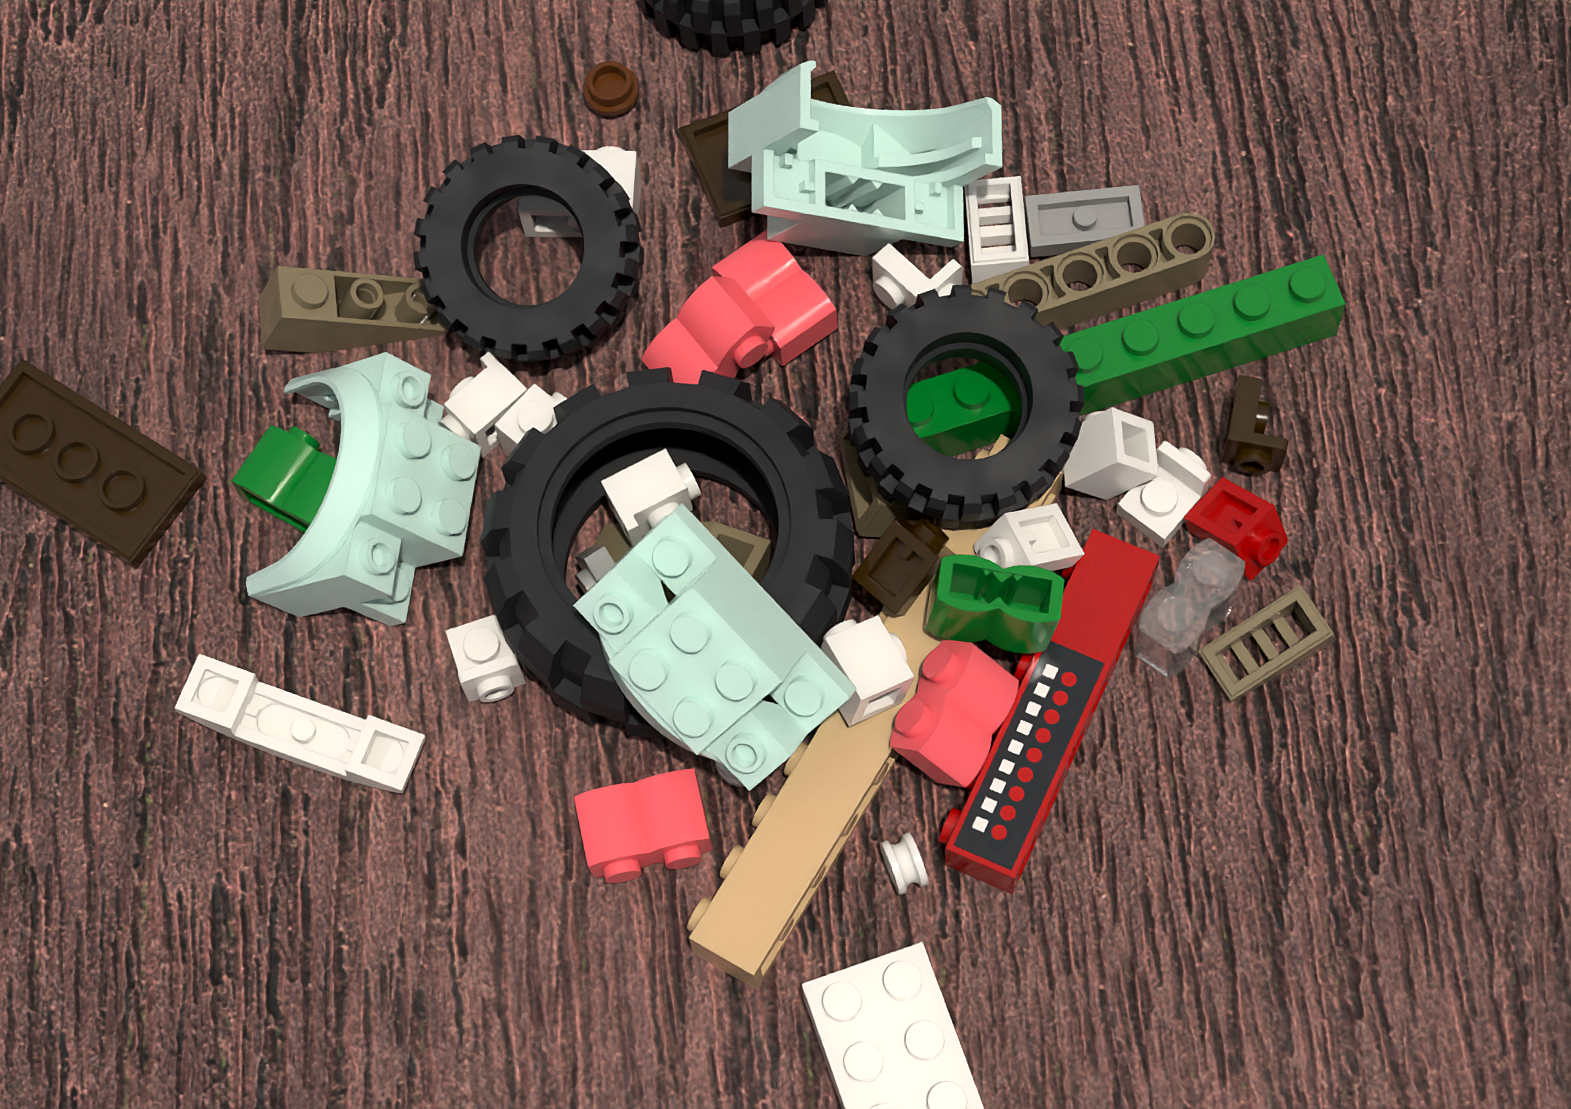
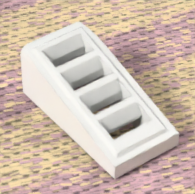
[965,176,1029,284]

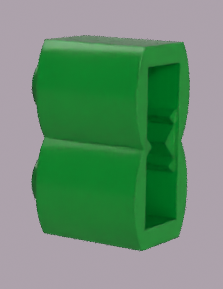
[231,425,338,534]
[925,554,1065,653]

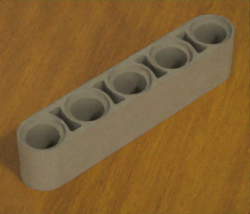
[967,213,1215,359]

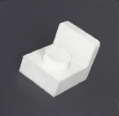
[1116,441,1211,548]
[974,503,1084,571]
[445,614,526,702]

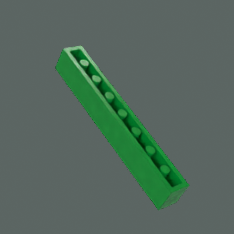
[907,254,1346,457]

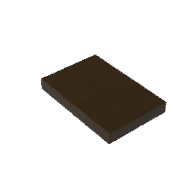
[679,70,851,229]

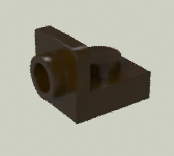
[1221,375,1289,475]
[851,518,956,615]

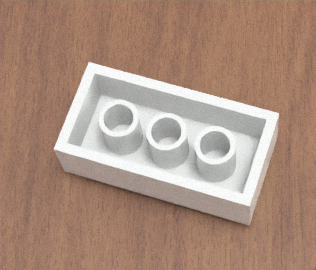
[802,942,984,1109]

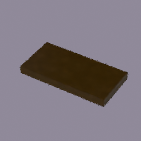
[0,359,207,570]

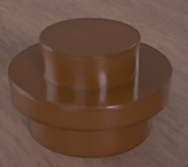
[583,61,639,116]

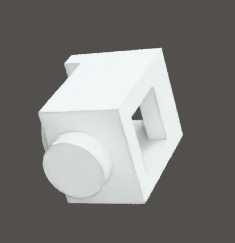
[439,351,528,458]
[601,448,701,546]

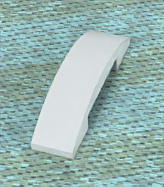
[175,654,426,794]

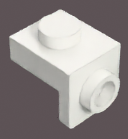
[872,243,963,309]

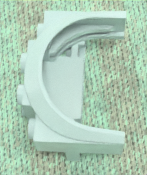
[728,60,1002,256]
[246,352,481,626]
[573,503,857,791]

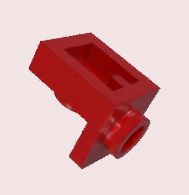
[1183,477,1288,581]

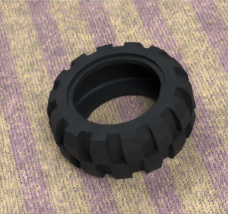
[481,367,856,739]

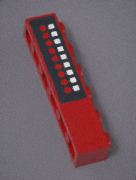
[939,529,1160,895]

